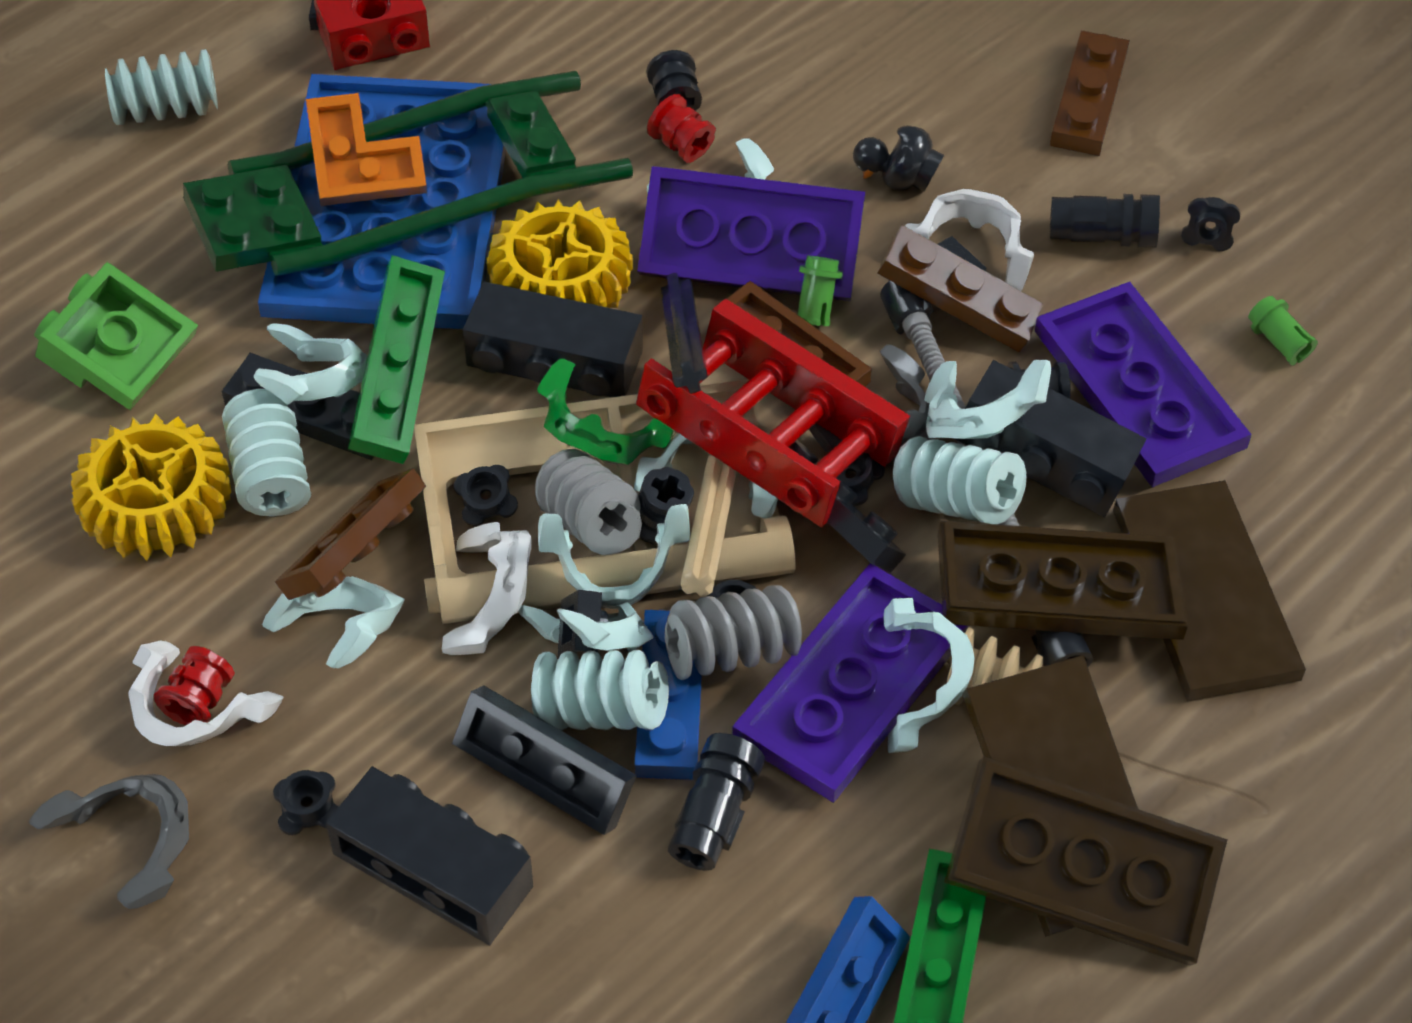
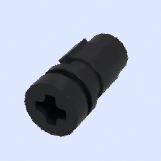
[1050,194,1160,247]
[668,733,765,871]

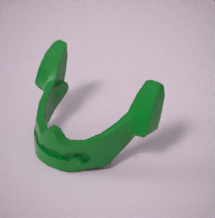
[537,359,675,465]

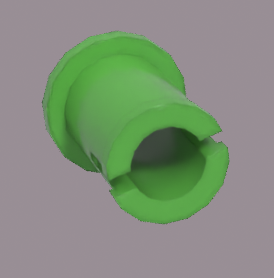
[797,256,842,326]
[1248,296,1318,366]

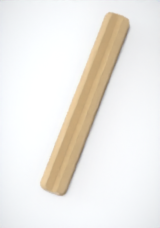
[680,454,737,597]

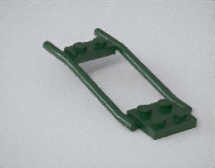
[183,71,633,276]

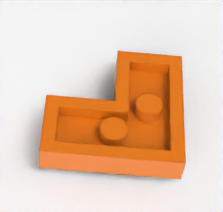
[306,93,427,206]

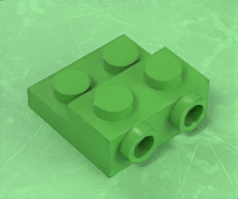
[34,262,198,410]

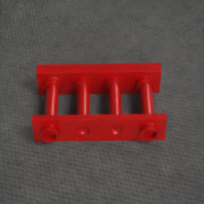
[635,298,910,527]

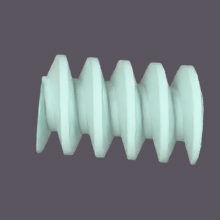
[105,49,218,125]
[222,389,311,517]
[893,436,1026,524]
[531,650,669,730]

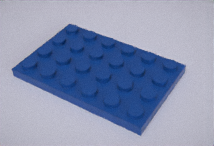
[258,74,506,329]

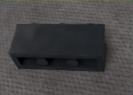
[463,282,643,397]
[953,359,1147,518]
[326,766,534,946]

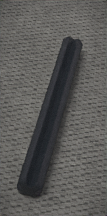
[661,273,708,394]

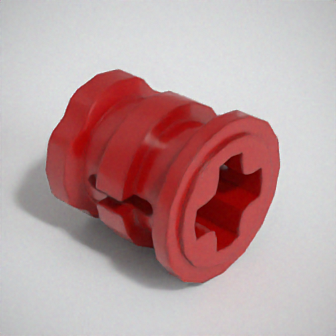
[647,94,716,163]
[153,646,235,726]

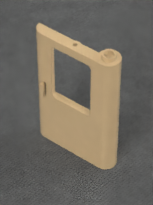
[414,379,795,624]

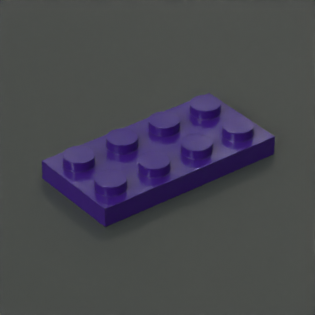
[637,166,865,301]
[1034,281,1252,488]
[732,563,969,803]

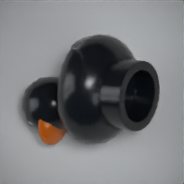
[853,125,944,192]

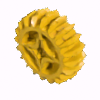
[487,198,633,308]
[71,414,232,561]

